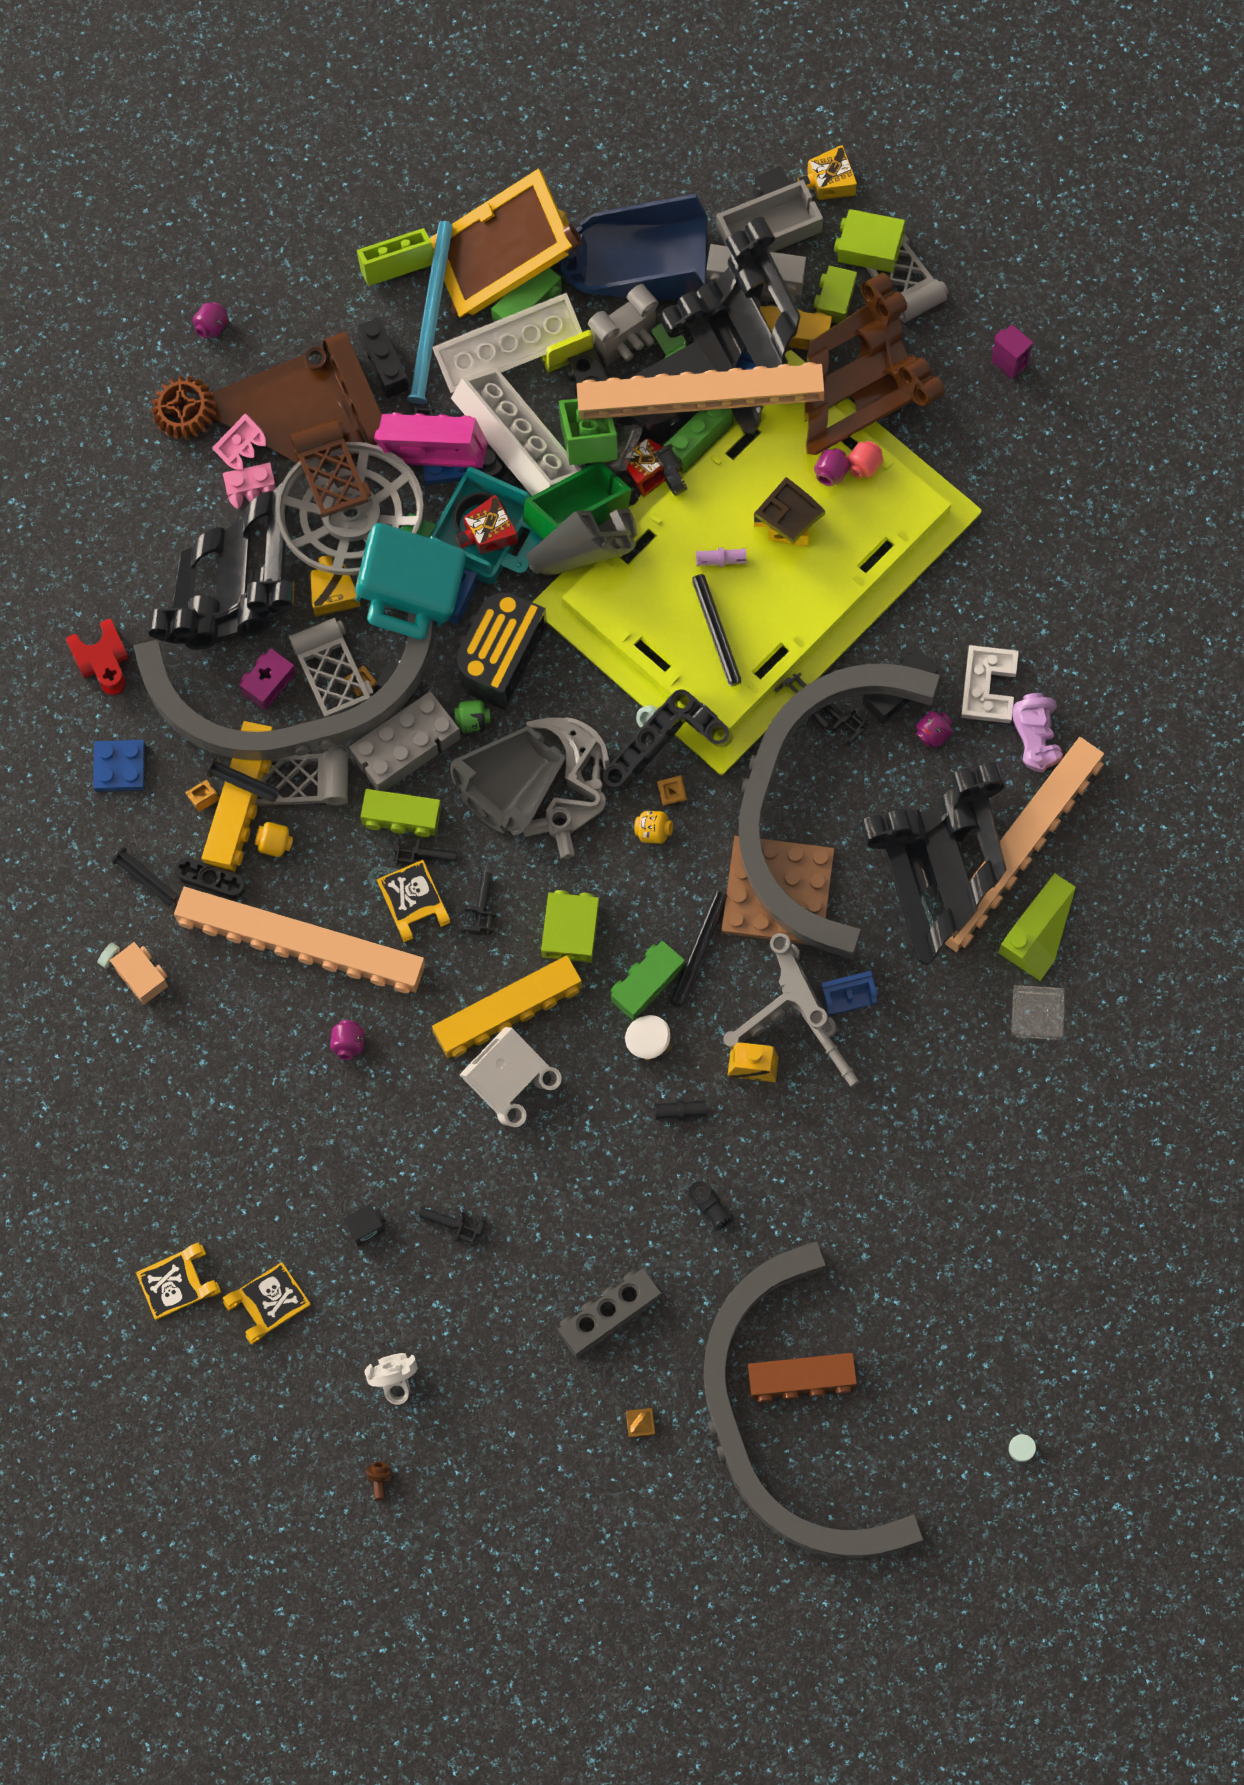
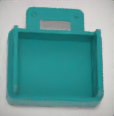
[429,467,543,584]
[355,523,466,640]

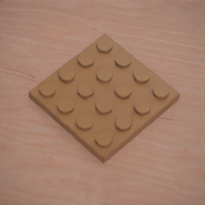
[721,835,834,945]

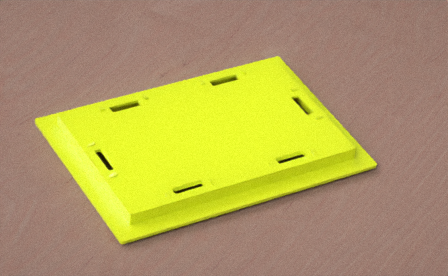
[533,350,981,775]

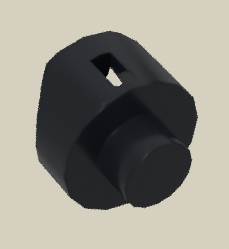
[475,446,505,480]

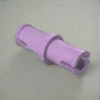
[696,548,746,567]

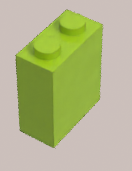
[834,209,905,273]
[541,890,599,963]

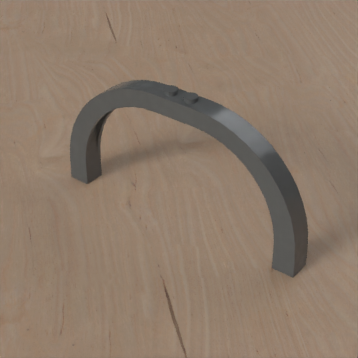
[134,613,434,760]
[739,663,940,959]
[704,1241,923,1559]

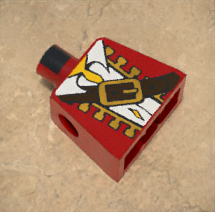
[621,439,680,497]
[455,495,518,554]

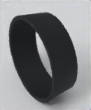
[454,492,507,545]

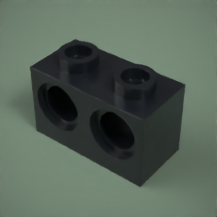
[565,348,608,399]

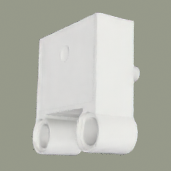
[460,1027,562,1127]

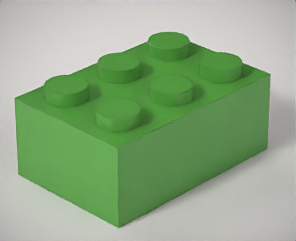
[559,399,618,465]

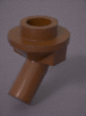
[366,1462,392,1501]

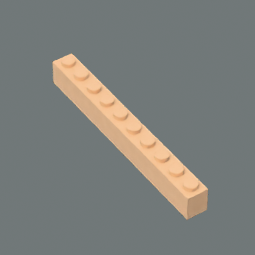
[577,362,824,420]
[945,737,1104,952]
[174,887,425,993]

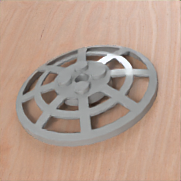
[276,442,424,575]

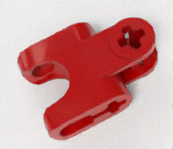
[66,618,129,695]

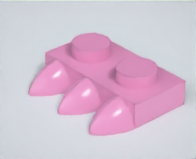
[212,414,266,470]
[223,463,276,509]

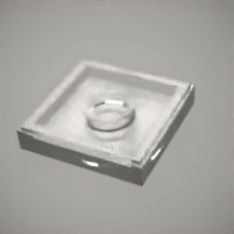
[593,424,642,472]
[1011,985,1065,1040]

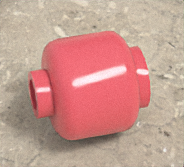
[847,441,883,478]

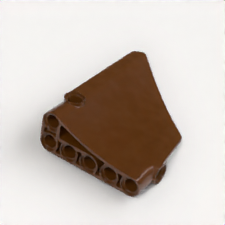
[200,331,382,464]

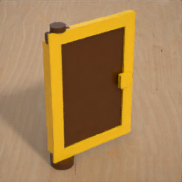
[430,169,582,319]

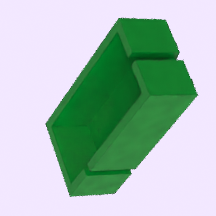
[523,462,632,539]

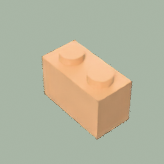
[110,942,168,1005]

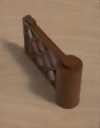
[290,419,372,518]

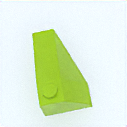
[998,873,1076,981]

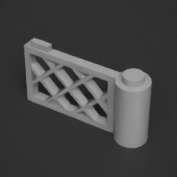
[865,234,948,323]
[288,618,374,718]
[255,747,348,806]

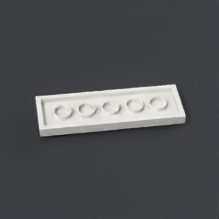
[432,293,582,393]

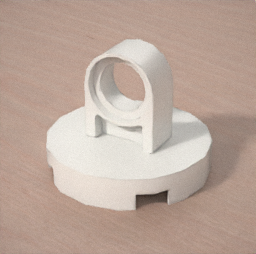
[365,1353,418,1405]

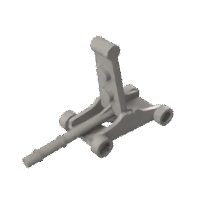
[723,933,859,1087]

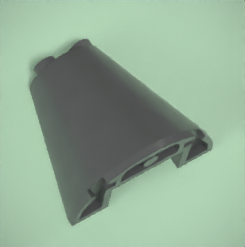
[526,509,637,576]
[450,726,566,835]

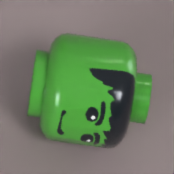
[455,700,491,733]

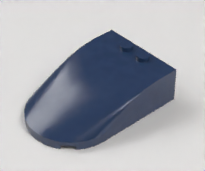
[559,194,708,300]

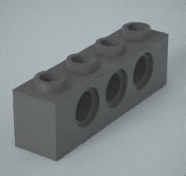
[558,1268,661,1359]

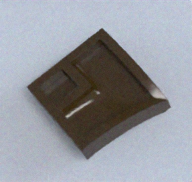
[755,477,826,544]

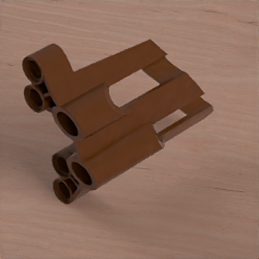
[805,273,945,455]

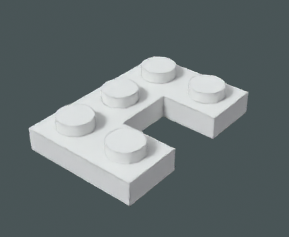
[961,645,1018,723]

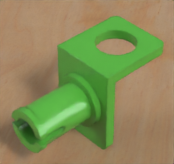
[652,323,689,358]

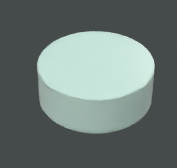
[636,705,658,728]
[97,942,120,968]
[1009,1434,1036,1462]

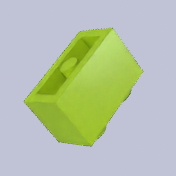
[813,266,857,323]

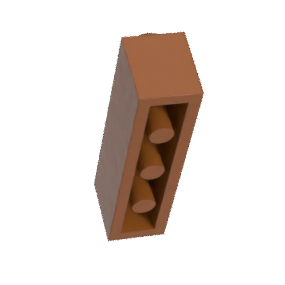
[747,1353,857,1403]

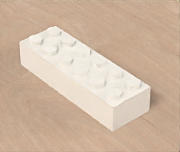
[451,368,581,496]

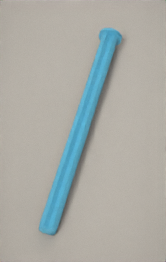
[407,221,453,404]

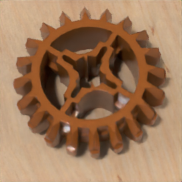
[151,375,217,441]

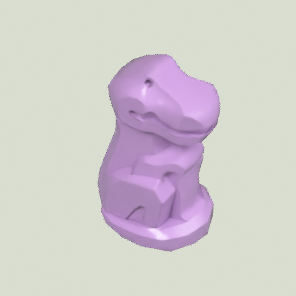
[1012,693,1063,773]

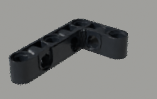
[603,689,733,790]

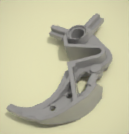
[523,717,610,859]

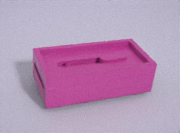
[374,413,488,468]

